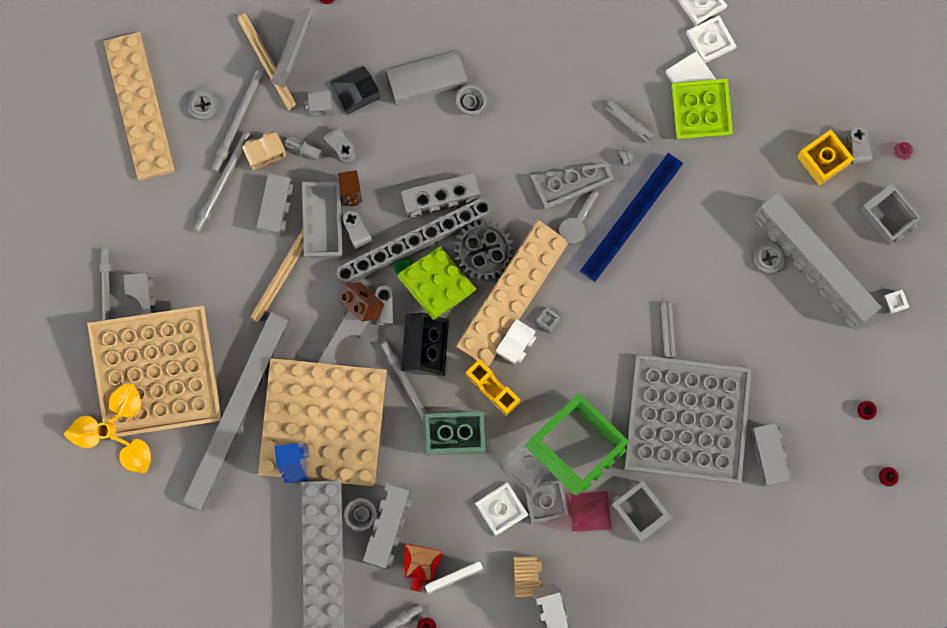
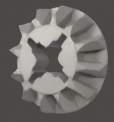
[188,90,218,120]
[754,243,785,273]

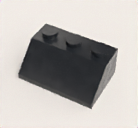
[401,312,449,376]

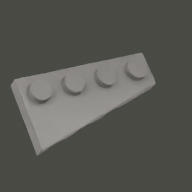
[530,163,615,210]

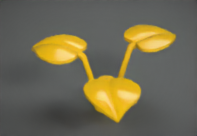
[64,383,151,474]

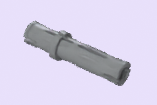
[605,100,656,144]

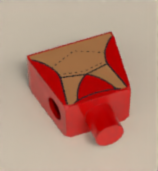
[404,544,443,592]

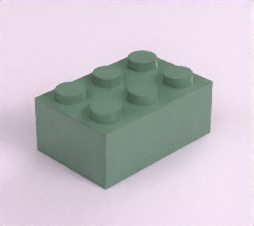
[423,412,486,456]

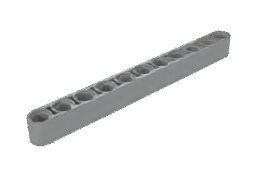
[184,311,290,511]

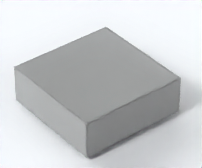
[535,306,562,333]

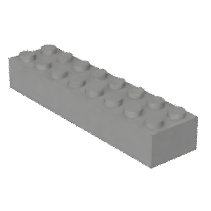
[754,192,882,329]
[301,481,345,628]

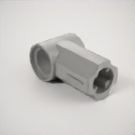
[375,286,393,326]

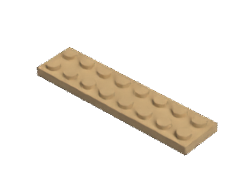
[104,32,176,181]
[455,220,568,367]

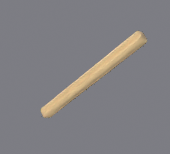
[237,13,296,110]
[250,229,304,322]

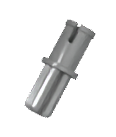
[285,136,322,161]

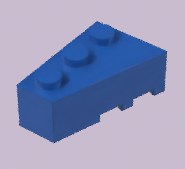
[275,442,309,484]

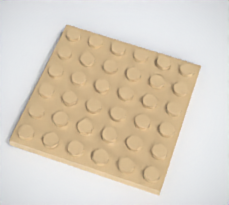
[87,305,222,439]
[258,358,387,487]

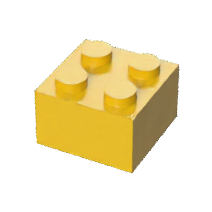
[797,130,854,186]

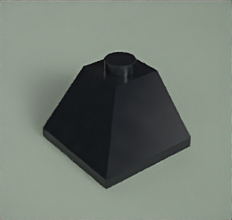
[331,66,380,114]

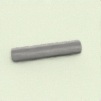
[661,302,676,358]

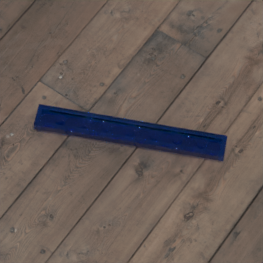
[580,153,683,282]

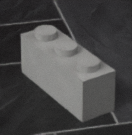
[256,174,294,237]
[750,423,792,487]

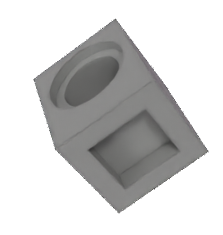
[305,91,333,117]

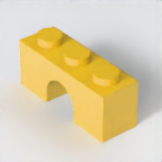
[466,359,521,417]

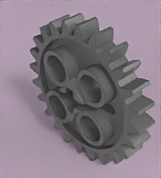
[453,219,515,282]

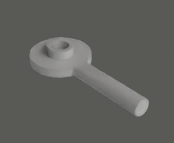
[559,190,599,244]

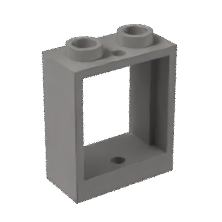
[859,183,921,245]
[611,480,672,543]

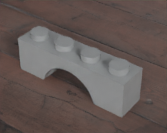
[123,272,156,315]
[314,310,371,365]

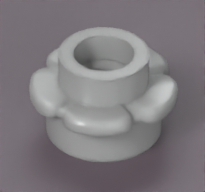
[617,148,633,166]

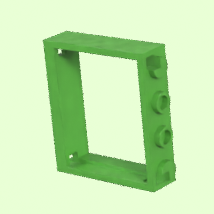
[525,393,629,496]

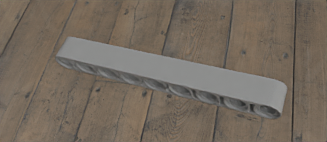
[336,198,491,285]

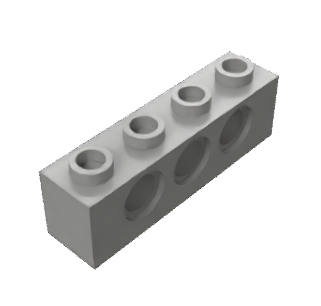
[401,173,480,218]

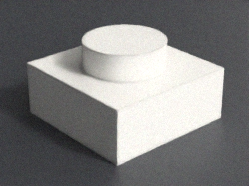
[883,289,909,314]

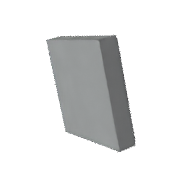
[523,479,570,525]

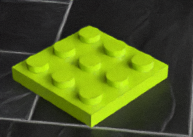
[671,79,733,140]
[397,246,477,320]

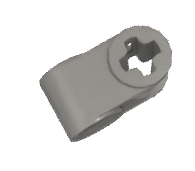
[323,126,356,163]
[847,126,872,164]
[343,211,372,249]

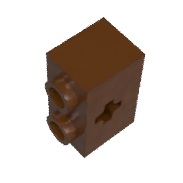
[338,170,363,206]
[338,282,385,322]

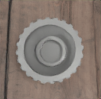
[455,85,487,116]
[344,498,378,531]

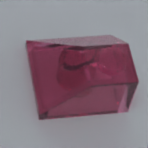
[569,491,612,533]

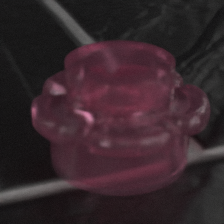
[894,142,913,160]

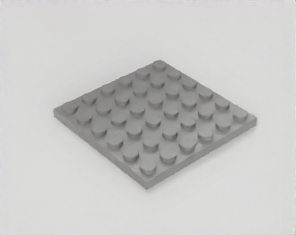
[624,355,752,484]

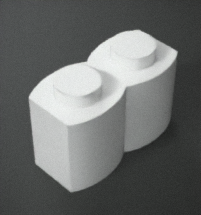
[496,319,537,365]

